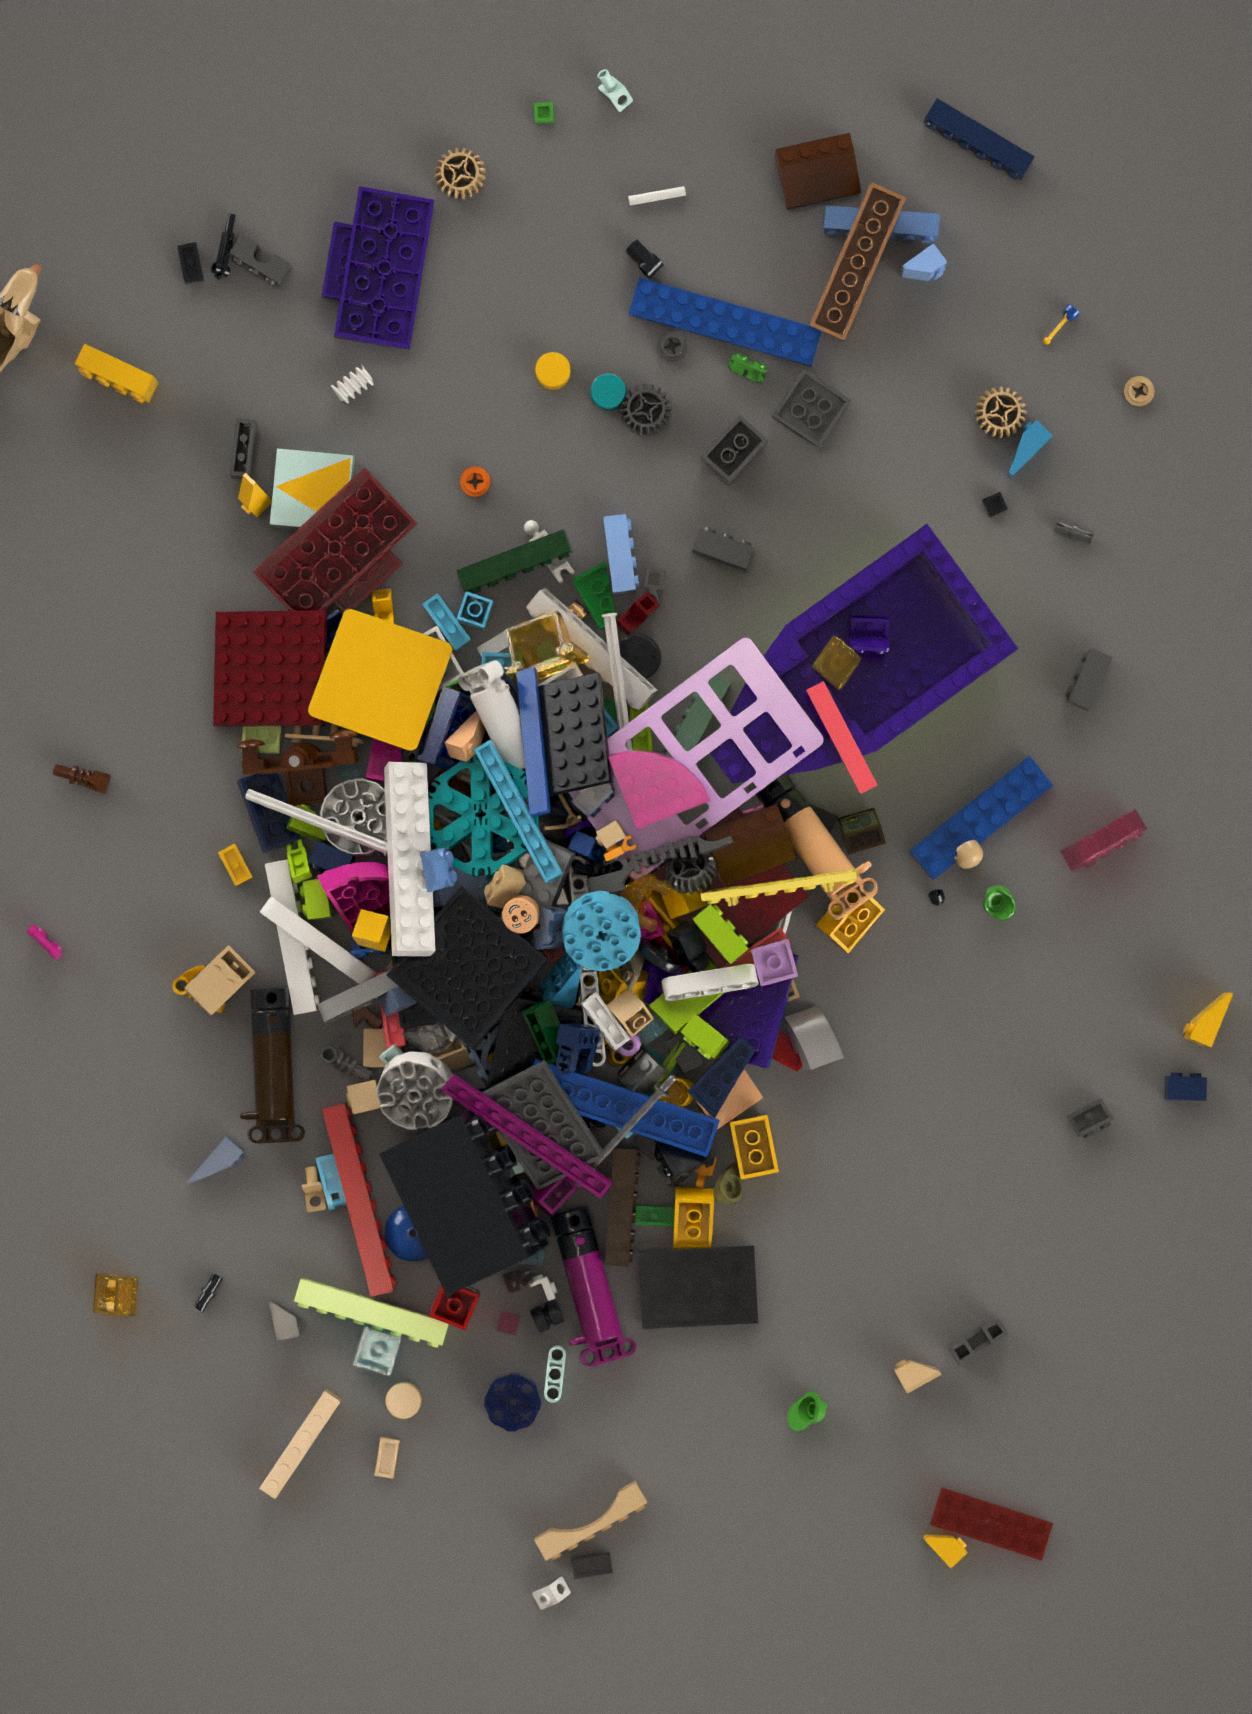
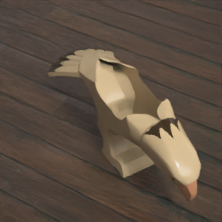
[0,263,42,372]

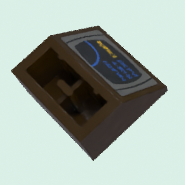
[837,808,886,855]

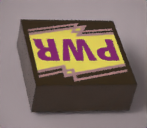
[567,599,589,621]

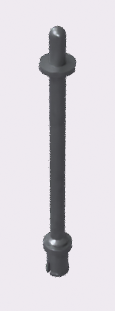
[573,1075,676,1188]

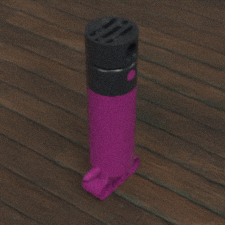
[550,1206,636,1367]

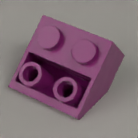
[528,1176,578,1217]

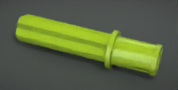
[651,1041,686,1092]

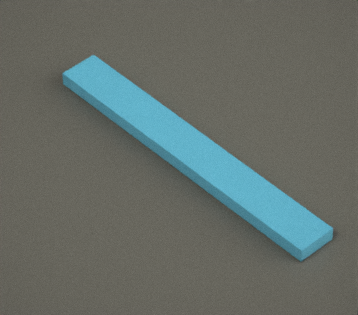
[474,740,564,884]

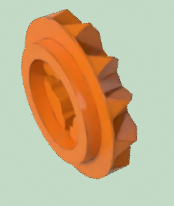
[460,467,490,497]

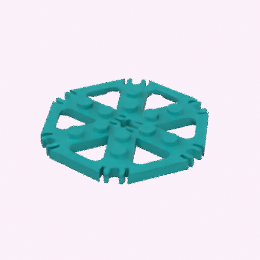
[428,754,539,877]

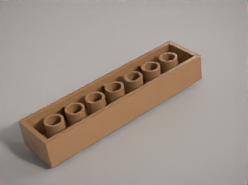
[809,182,906,341]

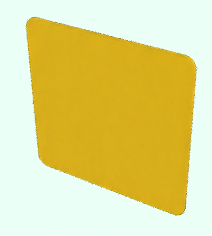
[308,609,452,751]

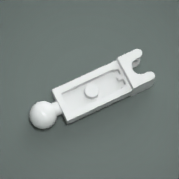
[524,520,575,584]

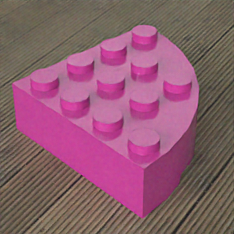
[608,750,711,829]
[317,862,390,934]

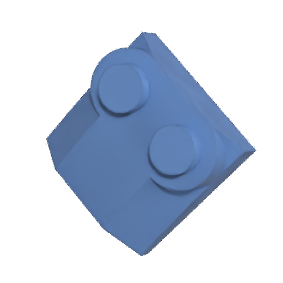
[420,848,457,892]

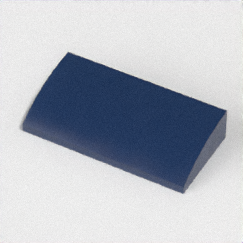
[237,773,301,853]

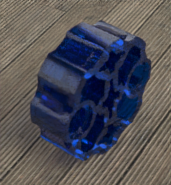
[484,1373,541,1432]

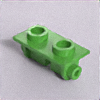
[728,353,768,383]

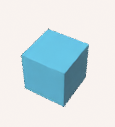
[457,591,494,631]

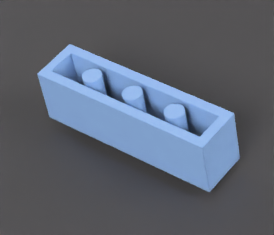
[603,514,639,595]

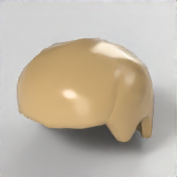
[954,840,983,869]

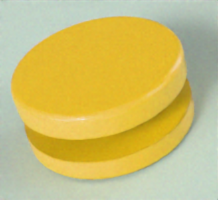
[535,352,571,390]

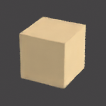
[606,989,654,1037]
[346,1079,381,1114]

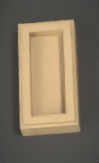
[374,1437,400,1479]

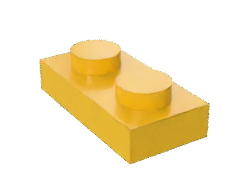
[218,843,253,886]

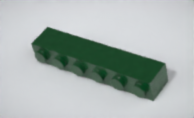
[456,529,573,594]

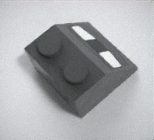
[617,1045,668,1095]

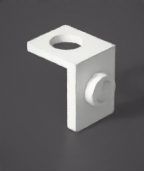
[532,1576,571,1610]

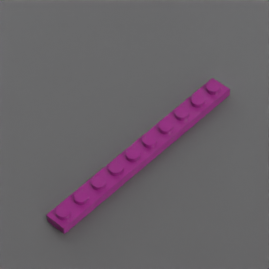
[441,1074,612,1199]

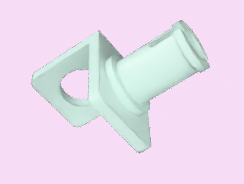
[597,69,633,112]

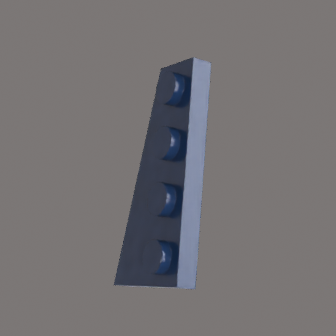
[687,1036,755,1118]

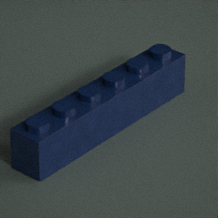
[924,98,1035,180]

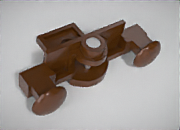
[237,730,358,806]

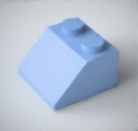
[900,243,947,281]

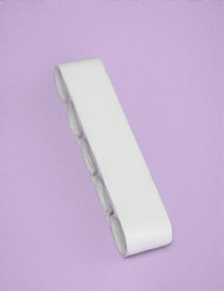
[661,964,759,1001]

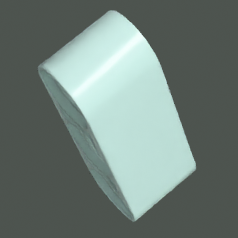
[544,1345,566,1403]

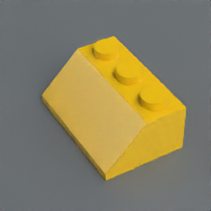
[816,890,885,953]

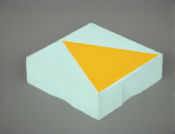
[270,448,355,530]

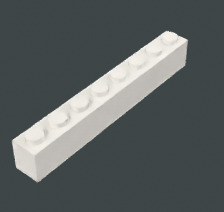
[526,588,658,710]
[265,859,320,1015]

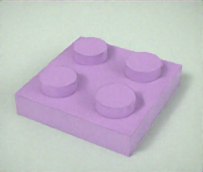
[751,938,798,986]

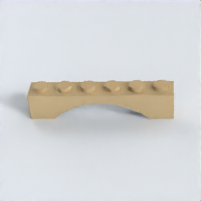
[259,1389,342,1499]
[534,1480,647,1561]

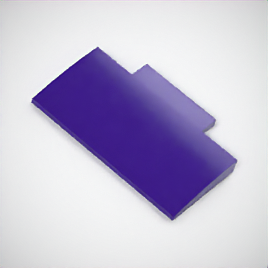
[322,186,434,349]

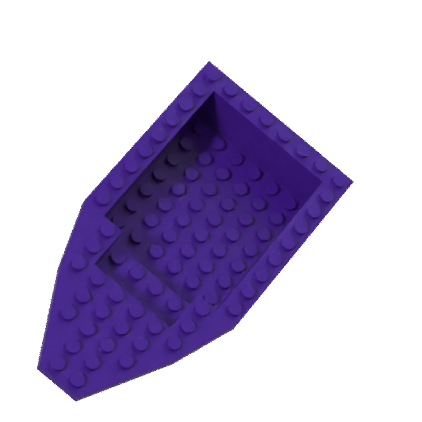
[710,524,1018,784]

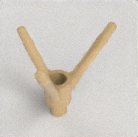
[543,794,582,830]

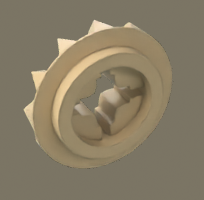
[1124,376,1155,407]

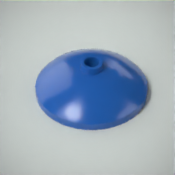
[385,1205,428,1262]

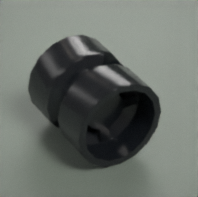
[530,1299,565,1333]

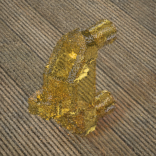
[616,873,671,932]

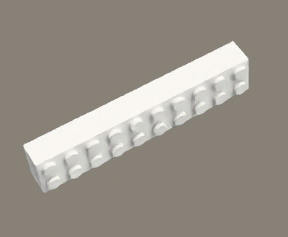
[384,762,435,956]

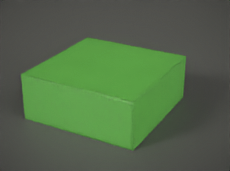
[534,102,554,124]

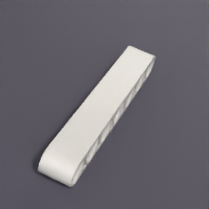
[260,896,377,984]

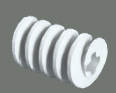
[331,364,374,403]

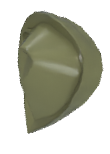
[714,1162,742,1205]

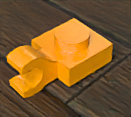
[604,835,637,861]
[695,1158,717,1188]

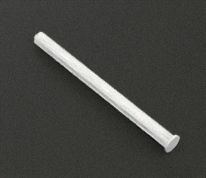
[602,613,633,751]
[245,789,388,856]

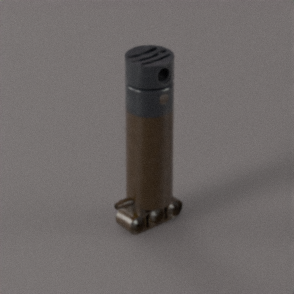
[240,988,305,1144]

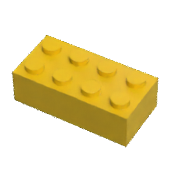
[75,343,159,404]

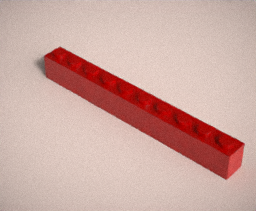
[322,1103,397,1297]

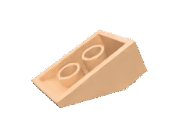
[697,1069,763,1129]

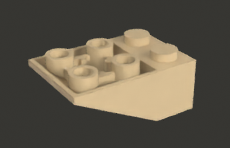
[184,945,256,1016]

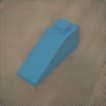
[1007,420,1053,478]

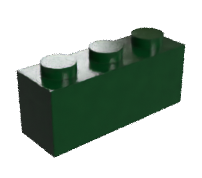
[522,1000,568,1064]

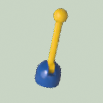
[1043,304,1080,345]

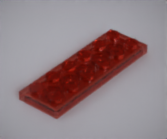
[930,1487,1053,1561]

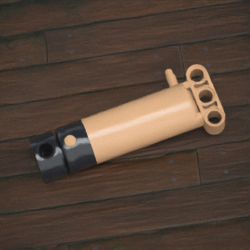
[755,775,878,920]

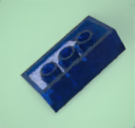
[417,687,476,771]

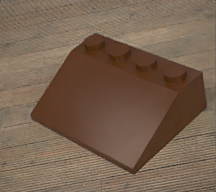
[775,133,861,210]
[704,804,797,887]

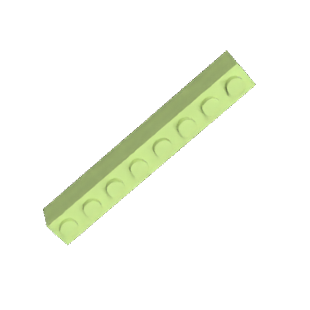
[294,1278,449,1348]

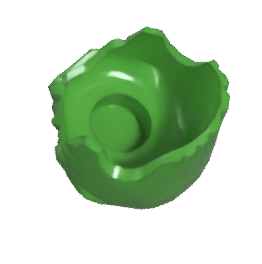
[983,885,1016,920]

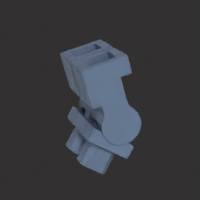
[530,905,569,950]

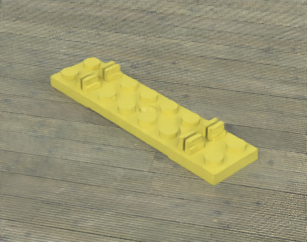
[701,868,859,906]

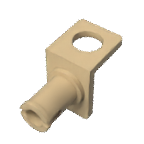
[302,1166,326,1212]

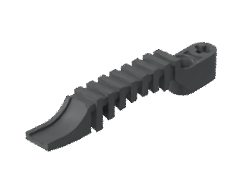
[586,836,734,894]

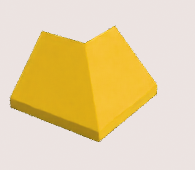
[657,880,707,919]

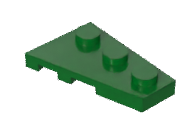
[572,561,617,630]

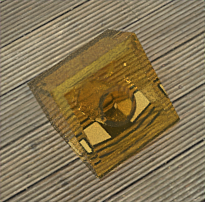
[93,1273,138,1316]

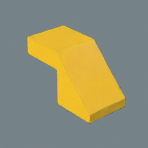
[372,588,394,624]

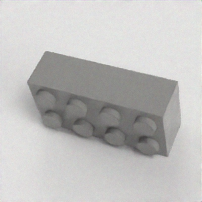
[518,839,576,925]

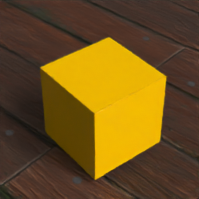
[352,909,391,952]

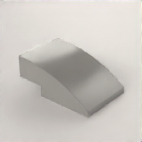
[783,1006,844,1071]

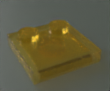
[812,635,862,690]

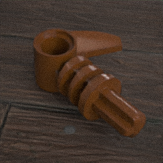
[53,764,111,793]

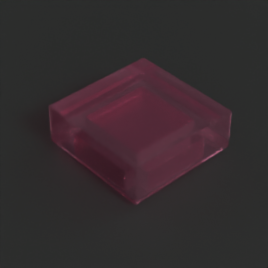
[497,1311,520,1335]

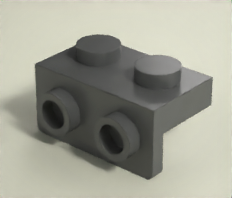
[1067,1098,1114,1138]

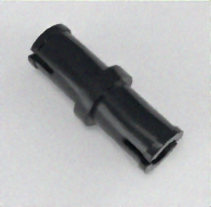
[193,1273,223,1313]

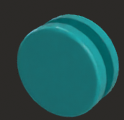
[591,373,626,411]

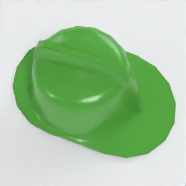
[787,1391,828,1431]

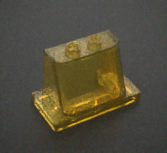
[504,610,590,682]

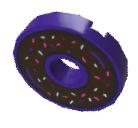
[563,820,597,845]

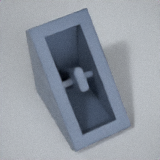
[379,987,418,1017]

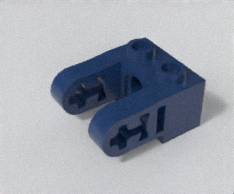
[556,1023,600,1074]

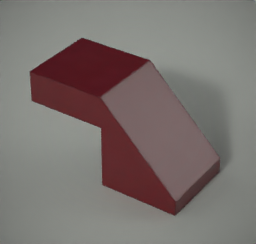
[616,591,660,636]

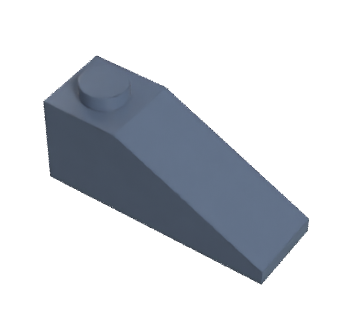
[188,1136,245,1183]

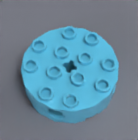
[562,891,641,971]

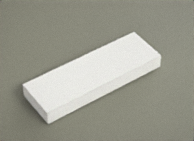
[580,992,630,1051]

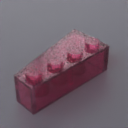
[1061,809,1147,871]

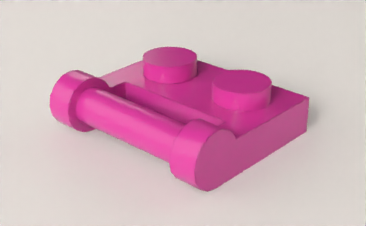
[26,924,64,960]

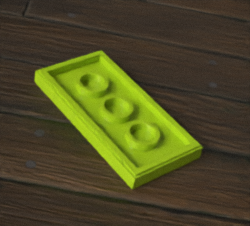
[649,957,725,1035]

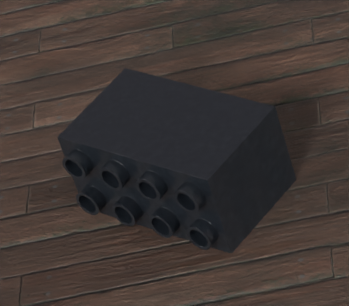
[379,1110,551,1296]

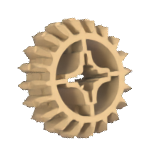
[435,147,486,199]
[975,386,1027,438]

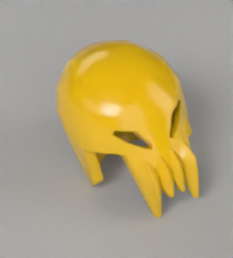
[659,1077,694,1108]

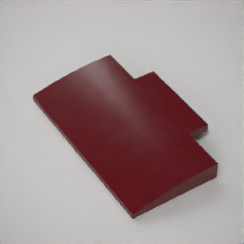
[253,467,418,613]

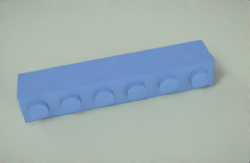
[823,206,940,243]

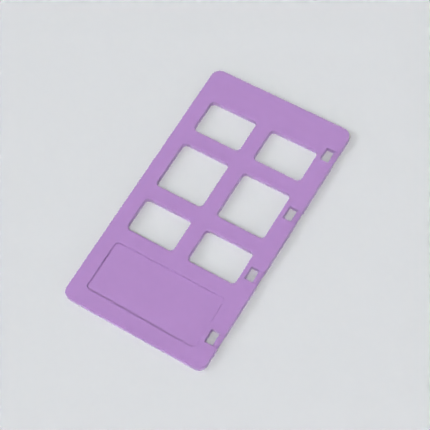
[568,638,824,880]

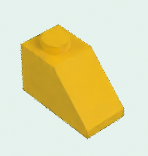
[238,473,272,518]
[923,1534,968,1568]

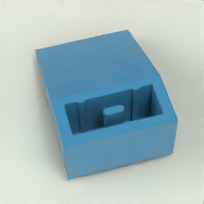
[539,951,581,1008]

